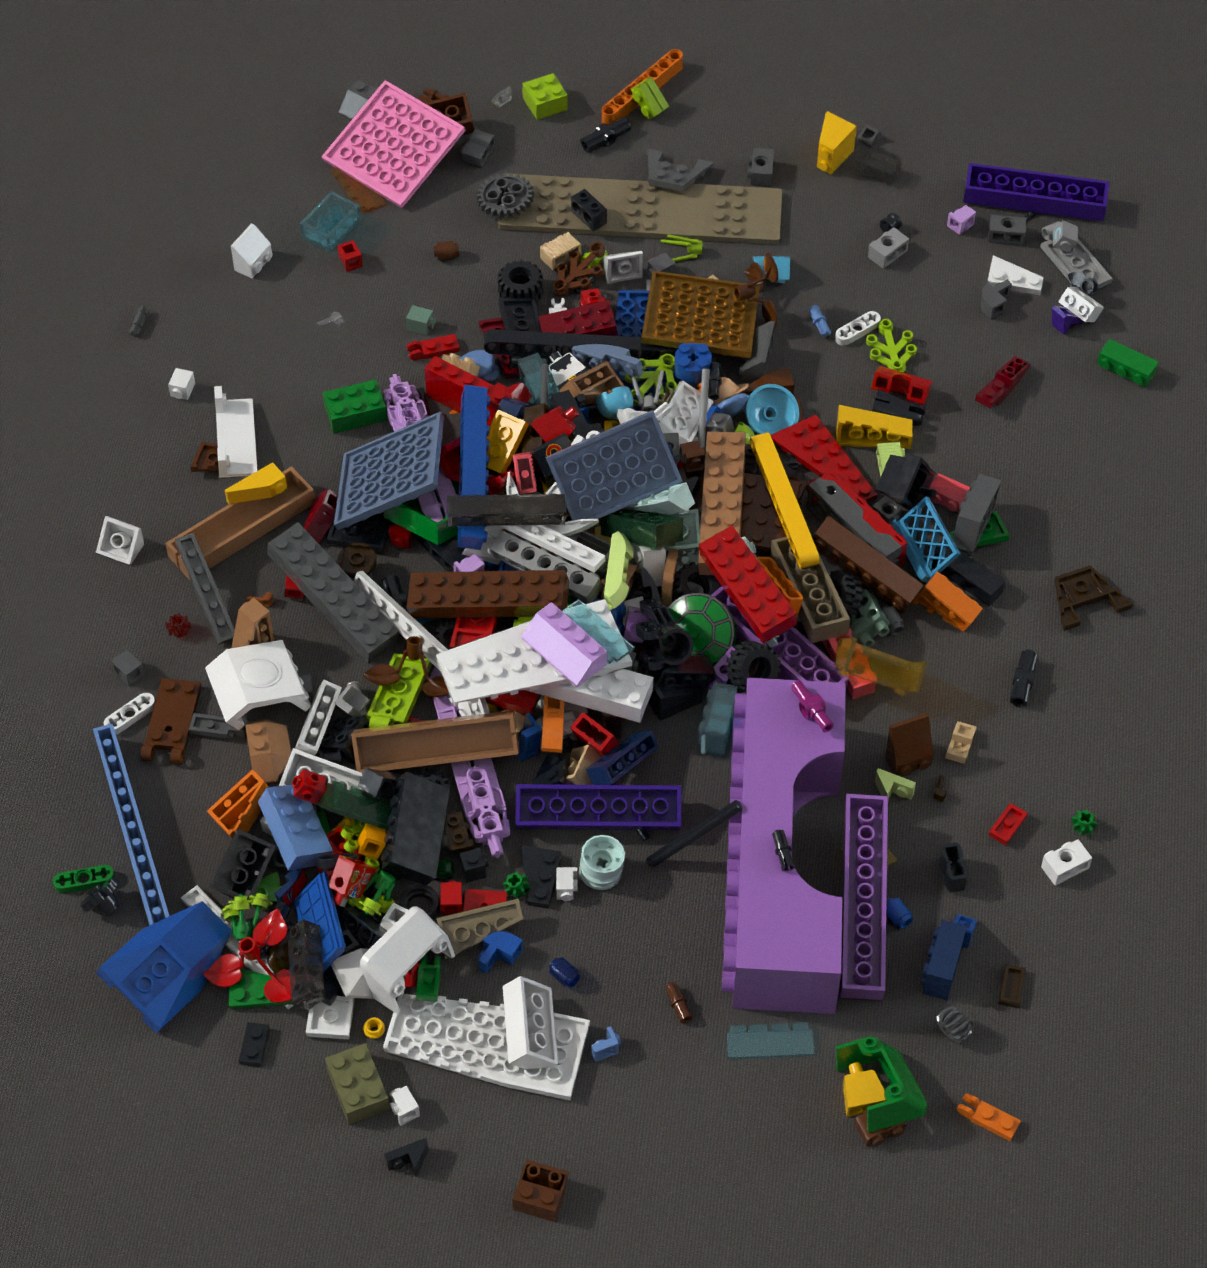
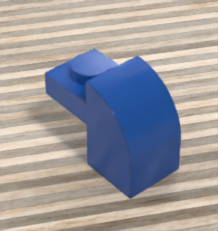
[478,931,523,974]

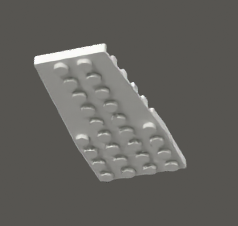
[436,599,632,707]
[383,991,590,1100]

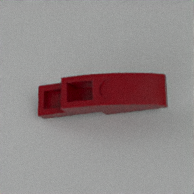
[975,356,1030,409]

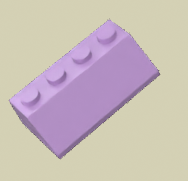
[522,602,607,687]

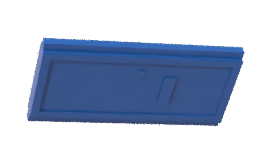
[293,871,346,979]

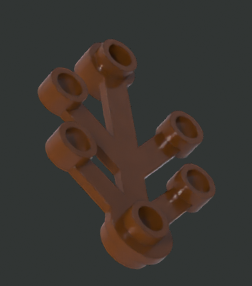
[553,241,605,296]

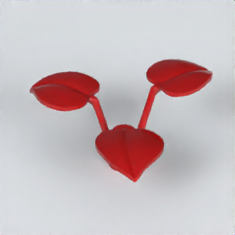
[203,909,299,1003]

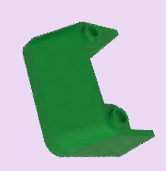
[836,1037,927,1133]

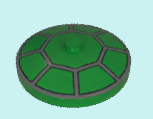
[662,593,737,668]

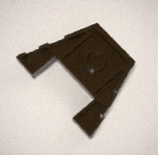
[1055,565,1133,631]

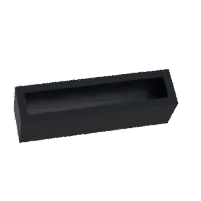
[931,542,1005,606]

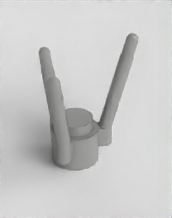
[632,370,664,412]

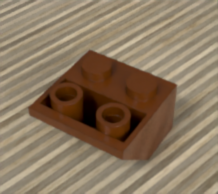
[512,1160,569,1223]

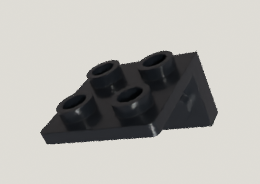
[319,717,370,764]

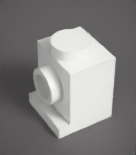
[556,867,577,901]
[390,1086,420,1126]

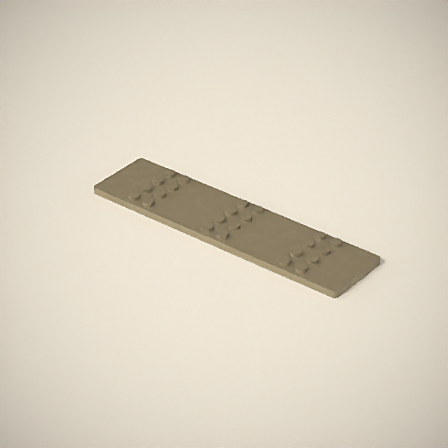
[498,174,782,245]

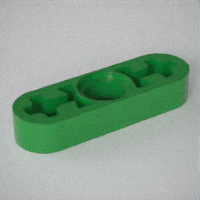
[53,865,115,894]

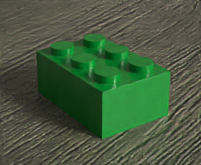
[322,379,387,434]

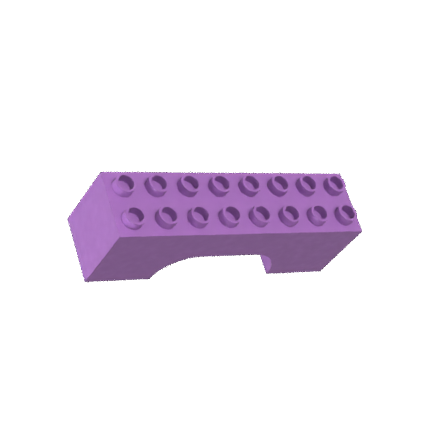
[722,678,846,1014]

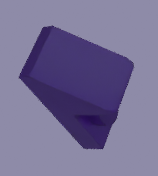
[1052,305,1083,334]

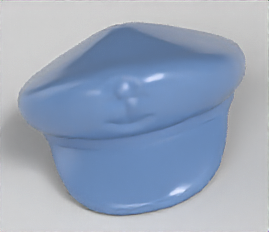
[460,350,500,381]
[717,393,749,418]

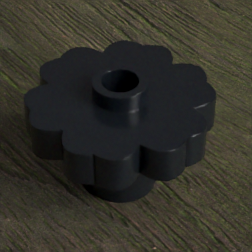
[80,878,119,916]

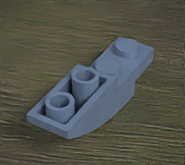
[572,344,644,378]

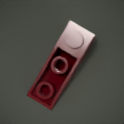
[304,488,338,544]

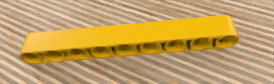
[750,432,820,569]

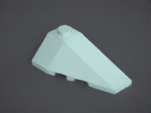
[622,482,695,515]

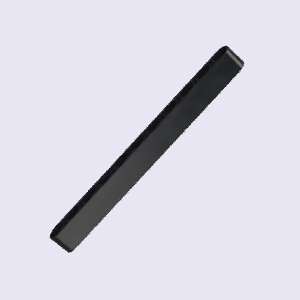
[484,329,679,360]

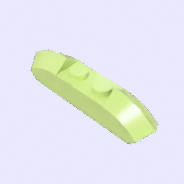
[604,531,633,610]

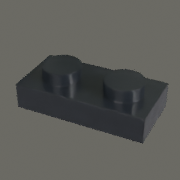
[239,1022,270,1067]

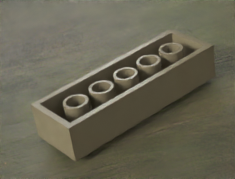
[770,537,850,643]

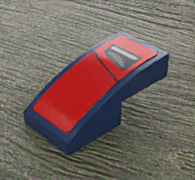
[274,868,308,907]

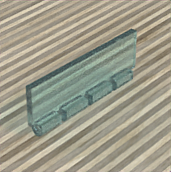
[562,600,635,664]
[726,1022,814,1059]

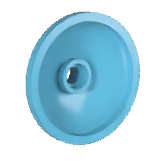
[745,384,799,435]

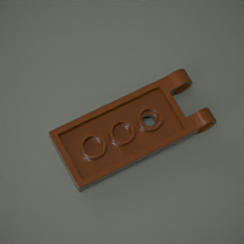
[140,678,202,765]

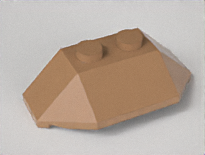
[245,719,291,784]

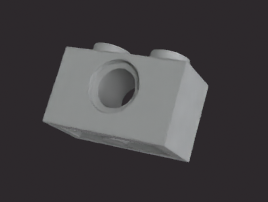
[868,227,909,269]

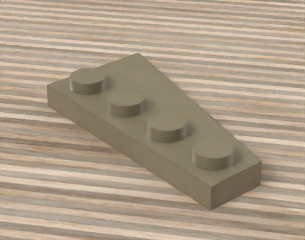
[436,899,524,960]

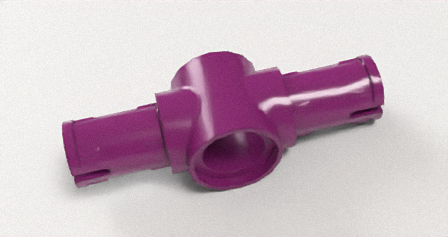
[791,680,834,732]

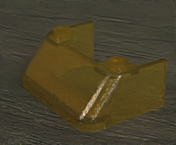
[835,637,928,696]

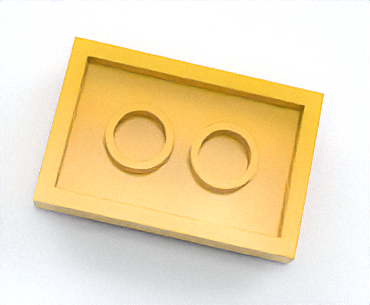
[486,410,529,474]

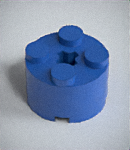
[674,343,712,386]

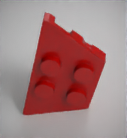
[449,617,498,649]

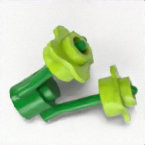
[347,870,395,916]
[221,893,273,941]

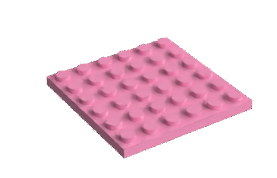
[321,80,466,208]

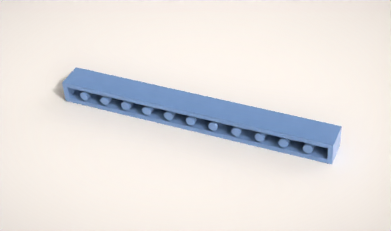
[93,723,169,925]

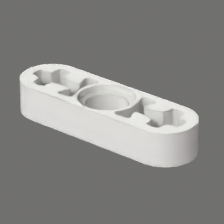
[835,311,880,346]
[104,693,155,735]

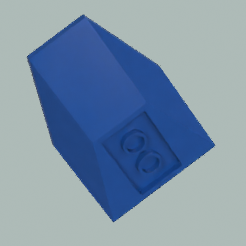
[96,901,232,1034]

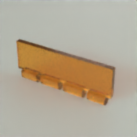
[331,167,385,212]

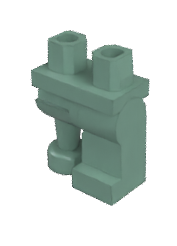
[850,589,890,649]

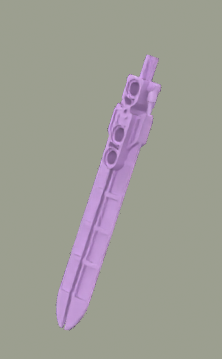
[383,374,459,522]
[430,667,510,858]

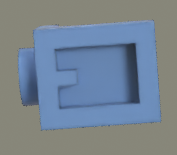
[591,1026,621,1062]

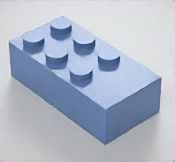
[258,784,333,870]

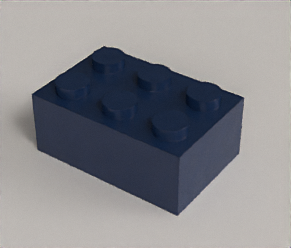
[920,920,967,1001]

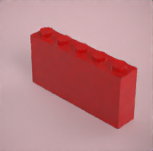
[424,356,512,419]

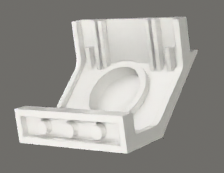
[205,640,312,730]

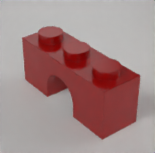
[871,366,933,404]

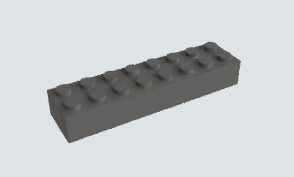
[267,522,399,663]

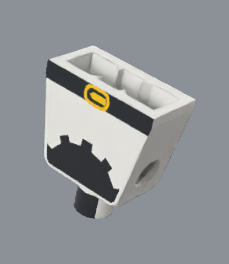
[549,351,588,392]

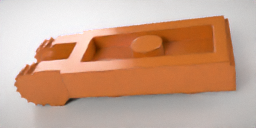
[957,1094,1021,1141]

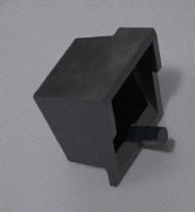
[876,454,937,510]

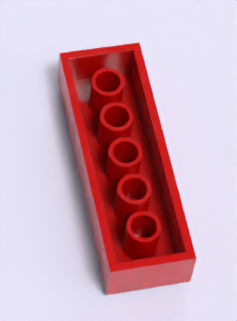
[699,525,797,644]

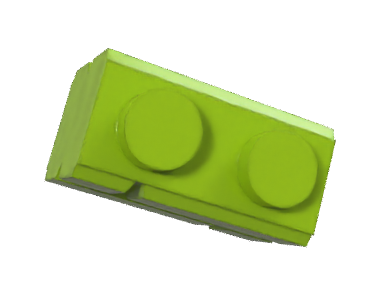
[631,76,669,119]

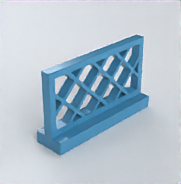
[890,496,960,583]

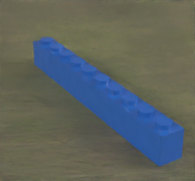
[458,385,490,550]

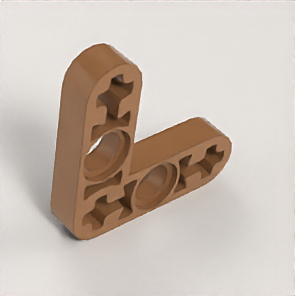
[661,549,679,608]

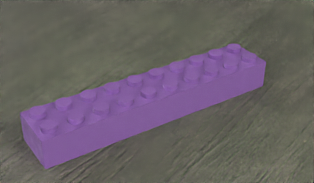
[840,794,888,1000]

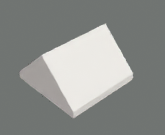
[96,516,144,565]

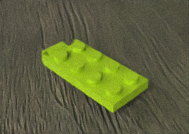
[366,653,432,728]

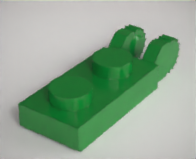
[416,955,441,1001]

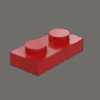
[988,803,1028,846]

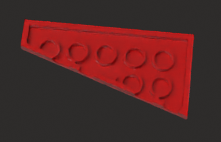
[771,415,877,503]

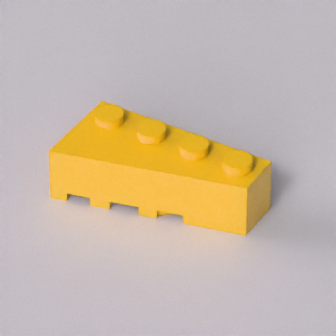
[836,405,912,449]

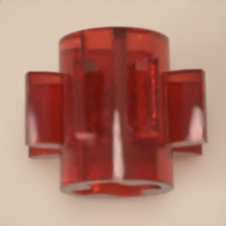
[165,613,191,638]

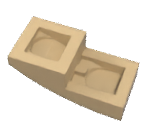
[945,721,977,764]

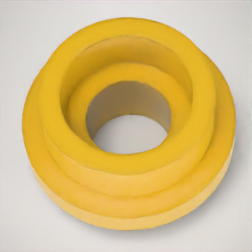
[363,1017,385,1039]

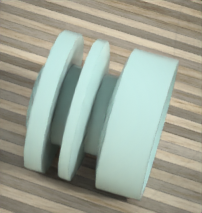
[579,835,625,890]

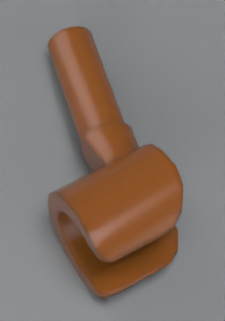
[246,592,275,607]

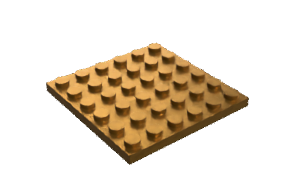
[641,271,760,358]

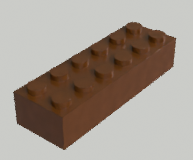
[812,516,923,614]

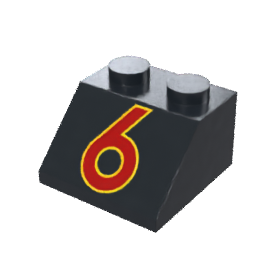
[532,433,571,488]

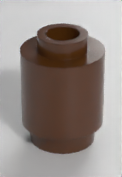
[433,241,459,260]

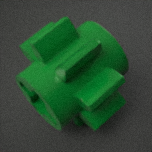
[1071,809,1098,836]
[503,871,530,899]

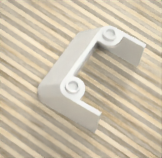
[360,906,455,1014]

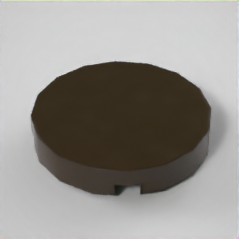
[338,543,377,578]

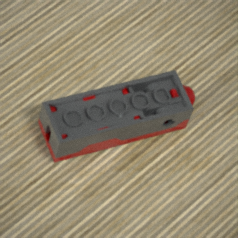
[806,470,907,568]

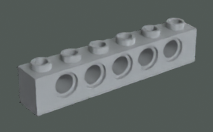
[490,530,603,604]

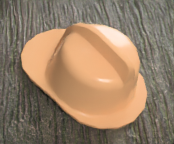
[711,377,748,406]

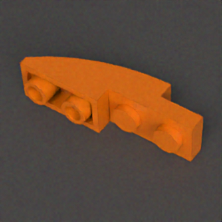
[541,695,564,753]

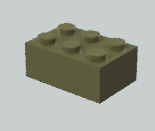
[325,1043,390,1125]

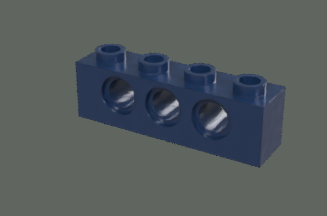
[586,730,659,785]

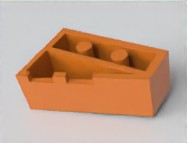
[911,571,983,632]
[207,769,269,839]

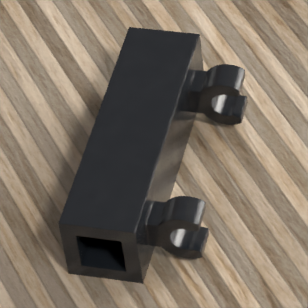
[550,390,604,443]

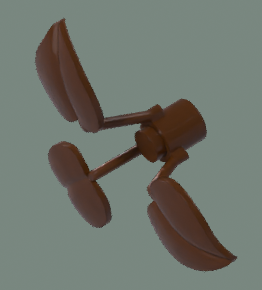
[734,252,778,330]
[363,636,450,697]

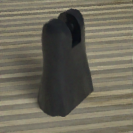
[872,389,926,426]

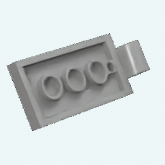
[1040,221,1113,290]

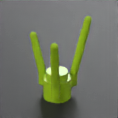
[661,234,702,262]

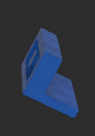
[517,713,543,762]

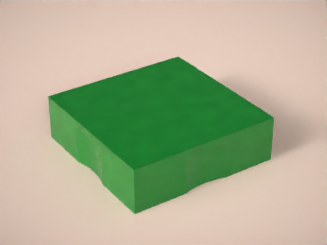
[384,480,492,545]

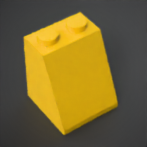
[817,111,856,175]

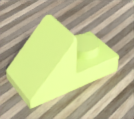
[875,768,916,800]

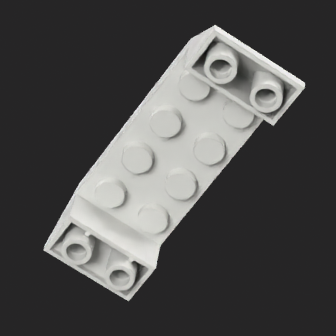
[658,381,714,464]

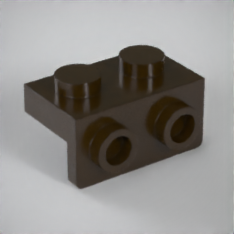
[444,812,475,852]

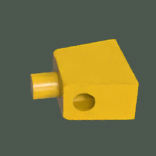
[843,1062,886,1117]

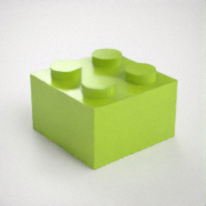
[522,73,568,120]

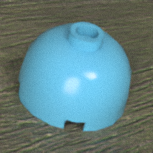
[595,386,633,421]

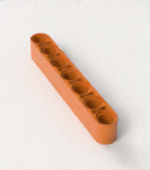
[602,49,683,125]

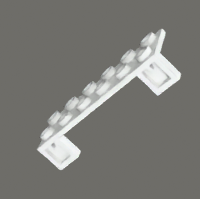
[214,386,257,478]

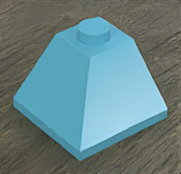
[753,256,790,283]

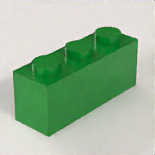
[1097,339,1159,388]

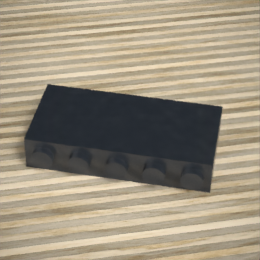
[381,772,450,885]

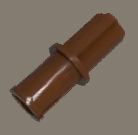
[665,982,693,1024]

